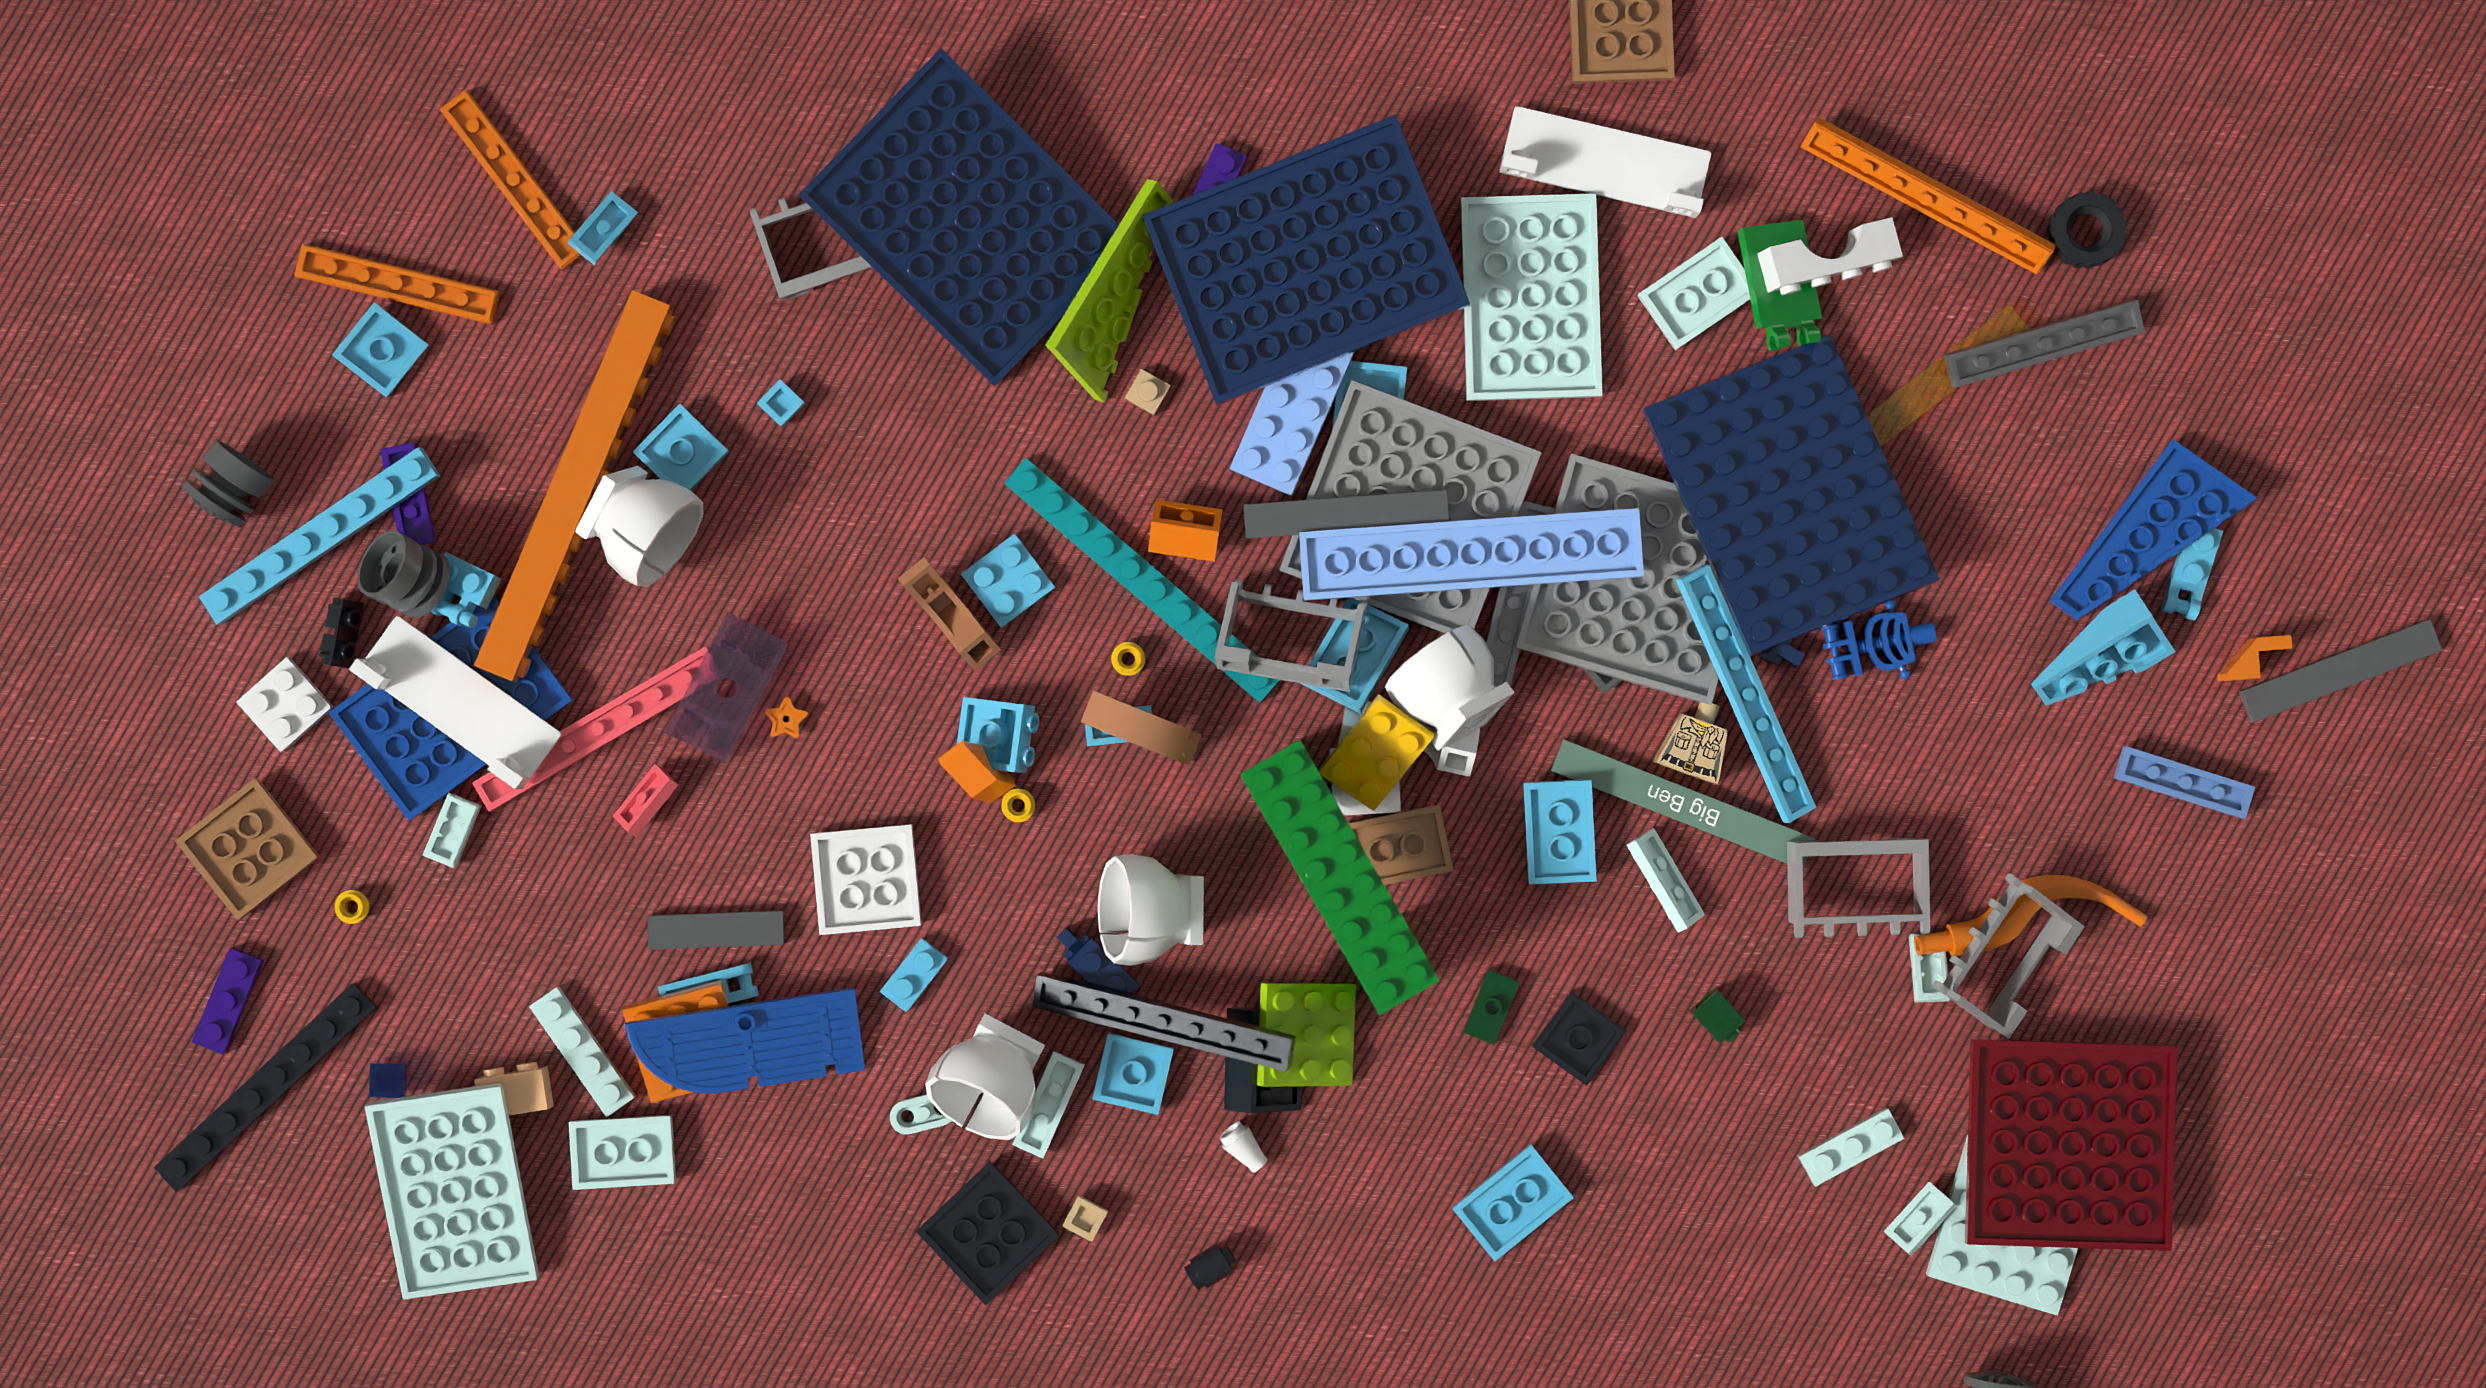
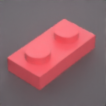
[613,764,678,837]

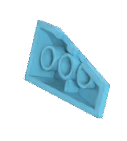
[2031,589,2176,706]

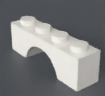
[1757,217,1903,295]
[1338,701,1480,777]

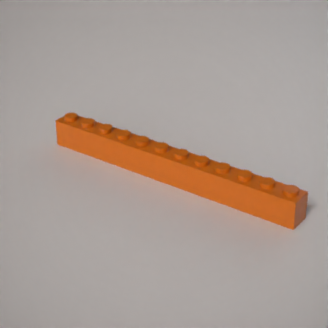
[474,290,675,683]

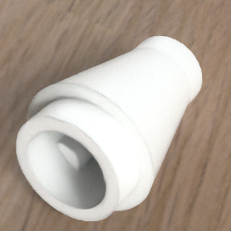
[1219,1121,1268,1172]

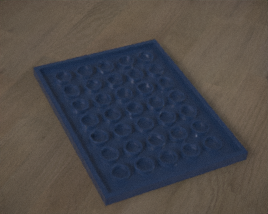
[798,48,1119,386]
[1142,115,1470,405]
[1643,335,1940,656]

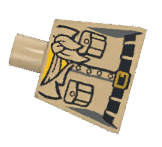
[1653,703,1727,784]

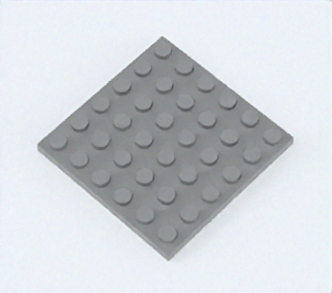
[1279,380,1541,633]
[1515,454,1735,705]

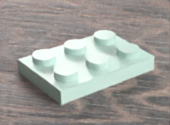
[1637,237,1750,351]
[569,1115,676,1190]

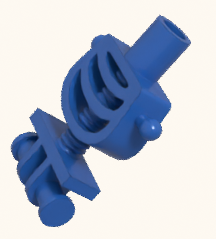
[1821,600,1937,680]

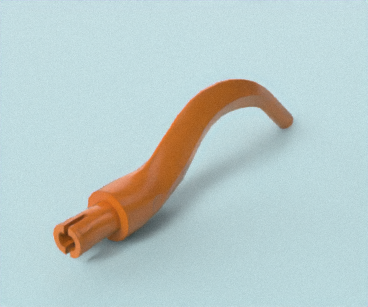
[1914,875,2147,956]

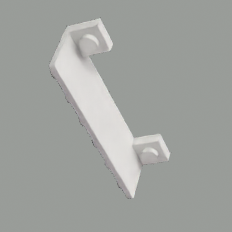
[1499,106,1711,218]
[349,616,562,789]

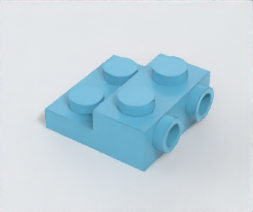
[957,697,1039,773]

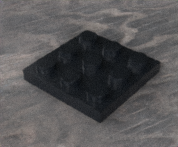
[916,1160,1060,1306]

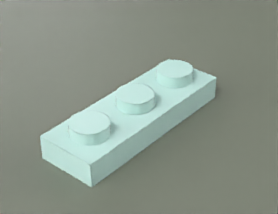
[1627,828,1705,933]
[1012,1051,1085,1158]
[1797,1108,1904,1187]

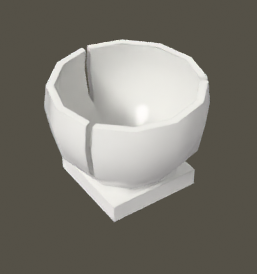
[575,466,704,587]
[1385,625,1514,751]
[1098,854,1204,965]
[926,1014,1045,1140]

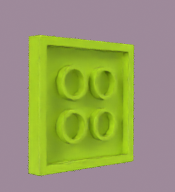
[1257,983,1356,1087]

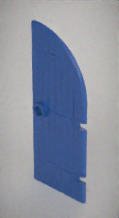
[625,987,865,1094]

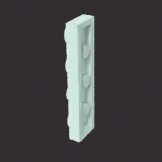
[529,986,636,1117]

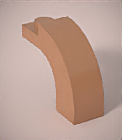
[898,557,1001,671]
[1081,691,1202,765]

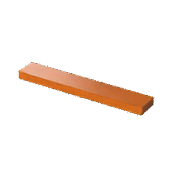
[439,89,582,271]
[294,244,501,325]

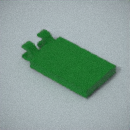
[1737,220,1822,351]

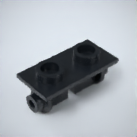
[319,597,364,669]

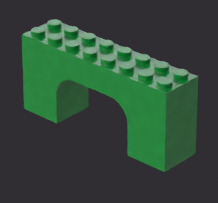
[1240,740,1440,1015]

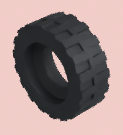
[2047,191,2127,269]

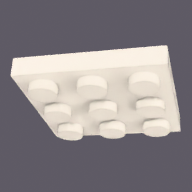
[810,824,922,935]

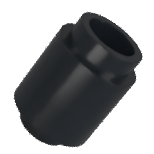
[1184,1243,1237,1290]

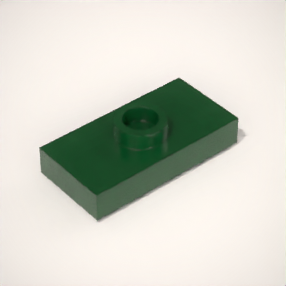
[1462,969,1520,1045]

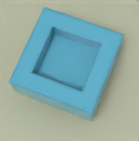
[757,379,806,428]

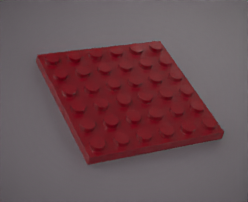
[1965,1039,2178,1251]

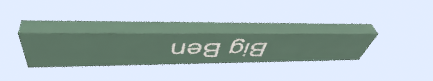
[1550,739,1815,869]

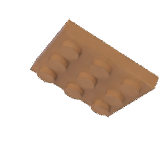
[1569,0,1675,84]
[175,778,320,921]

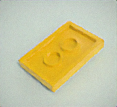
[1319,694,1434,811]

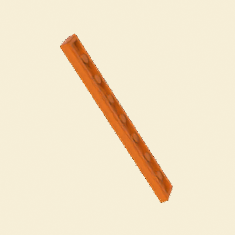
[1800,117,2056,275]

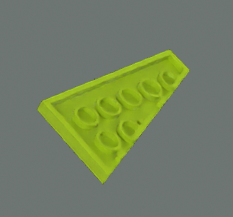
[1045,179,1173,403]

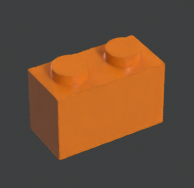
[1148,499,1223,562]

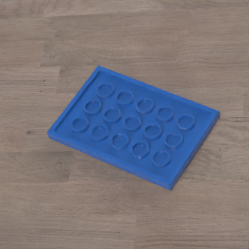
[328,594,574,821]

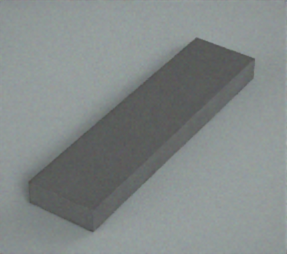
[647,910,785,950]

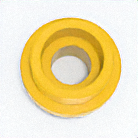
[1111,642,1145,676]
[1001,788,1035,822]
[335,890,370,924]

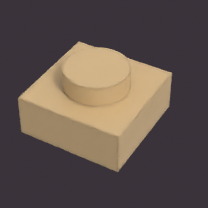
[1125,369,1171,416]
[1062,1195,1108,1242]

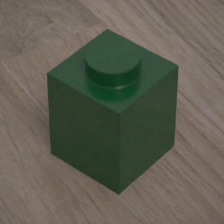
[1689,988,1745,1043]

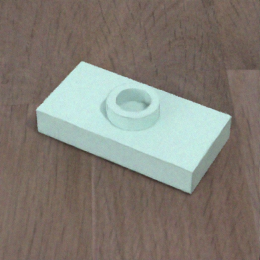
[423,793,482,868]
[1909,933,1950,1003]

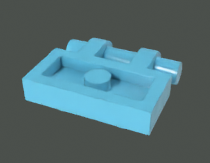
[430,552,501,628]

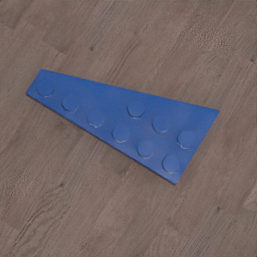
[2050,439,2257,622]

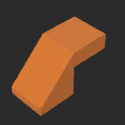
[2217,635,2292,681]
[938,740,1016,803]

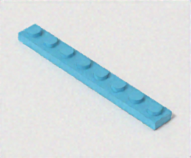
[199,447,440,625]
[1675,564,1817,823]

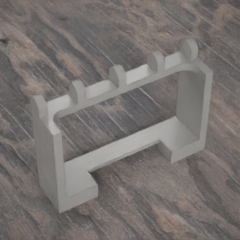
[749,197,872,302]
[1215,579,1369,692]
[1787,838,1930,938]
[1932,873,2085,1039]

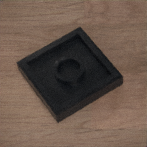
[1531,991,1626,1086]

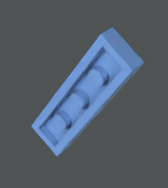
[2113,746,2255,819]

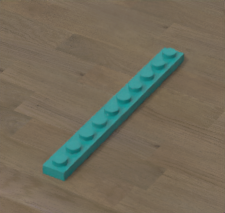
[1004,458,1279,703]

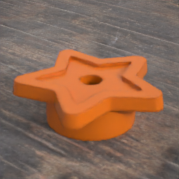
[765,696,809,739]

